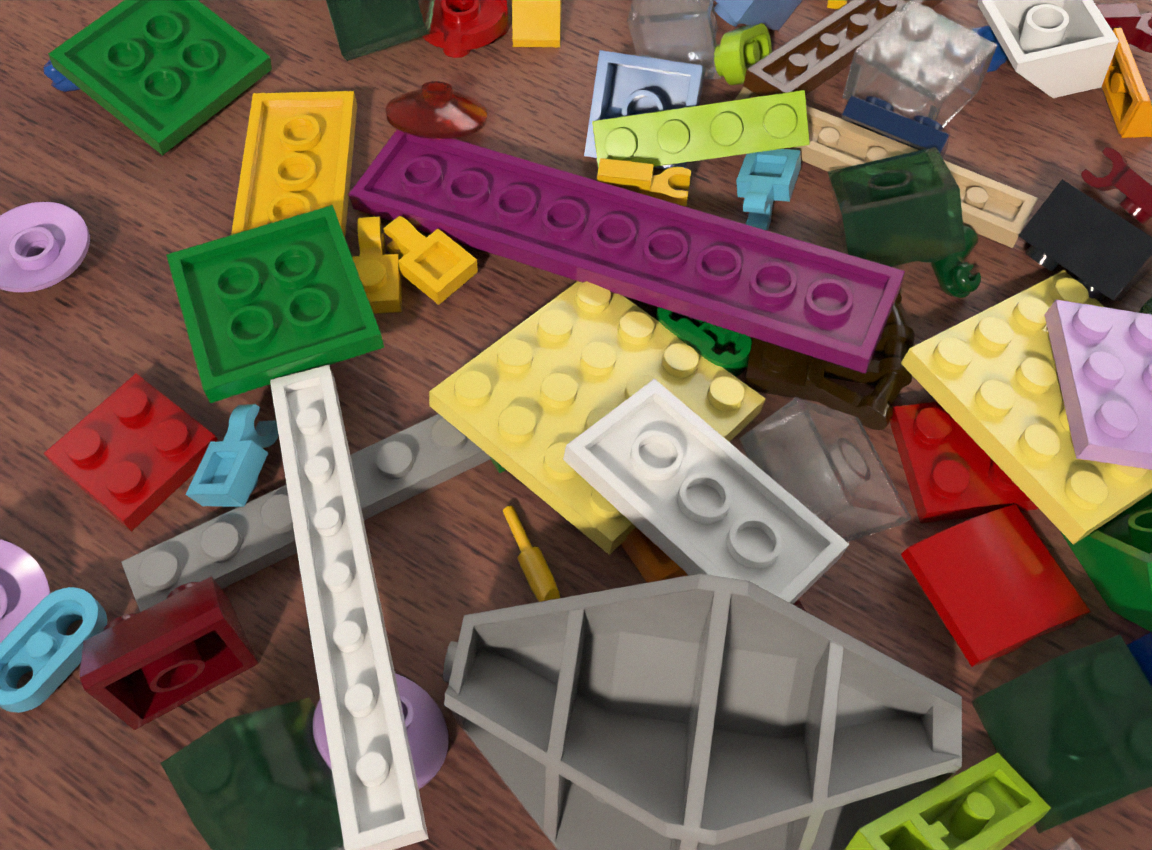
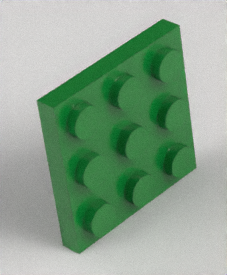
[48,0,272,156]
[166,205,384,403]

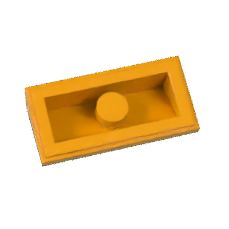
[1102,28,1152,138]

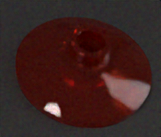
[386,81,488,139]

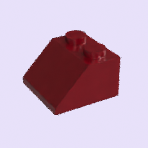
[80,576,259,730]

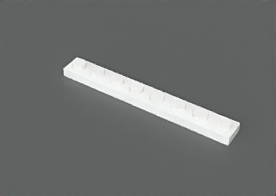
[270,365,429,850]

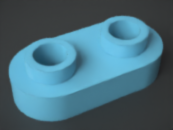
[0,587,107,713]

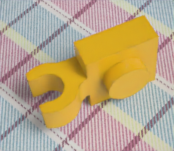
[597,158,691,207]
[352,216,402,314]
[383,216,478,305]

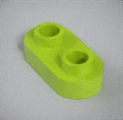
[714,23,772,85]

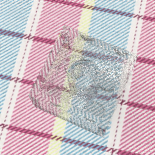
[842,0,997,127]

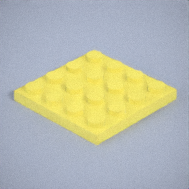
[901,270,1152,545]
[429,281,766,555]

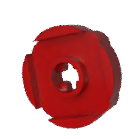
[413,0,509,58]

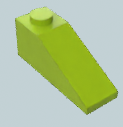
[844,753,1051,850]

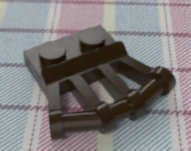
[744,291,915,430]

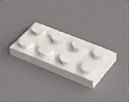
[563,379,849,604]

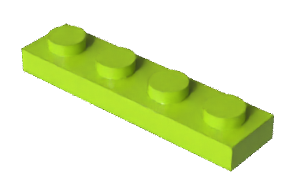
[592,90,810,168]

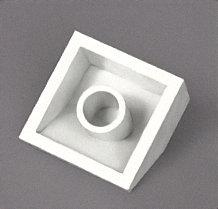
[978,0,1119,98]

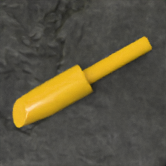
[503,506,560,602]

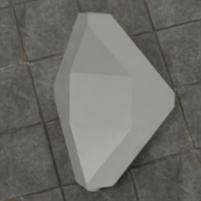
[443,574,962,850]

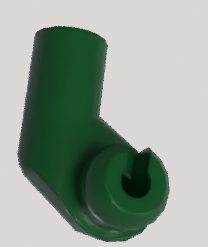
[931,225,981,298]

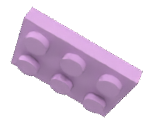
[1045,300,1152,470]

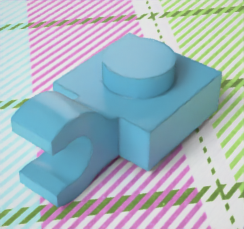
[736,149,801,231]
[185,404,279,507]

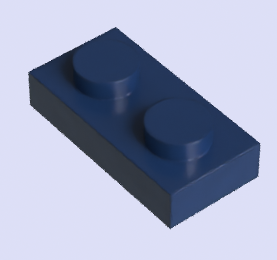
[842,96,950,159]

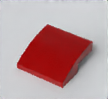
[901,504,1091,667]

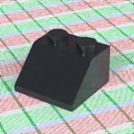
[1018,179,1152,302]

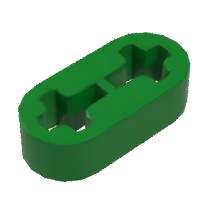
[656,307,752,377]

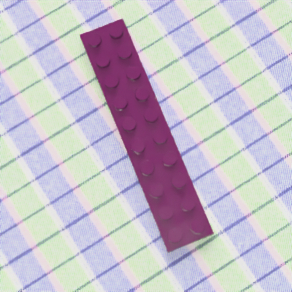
[348,124,905,374]

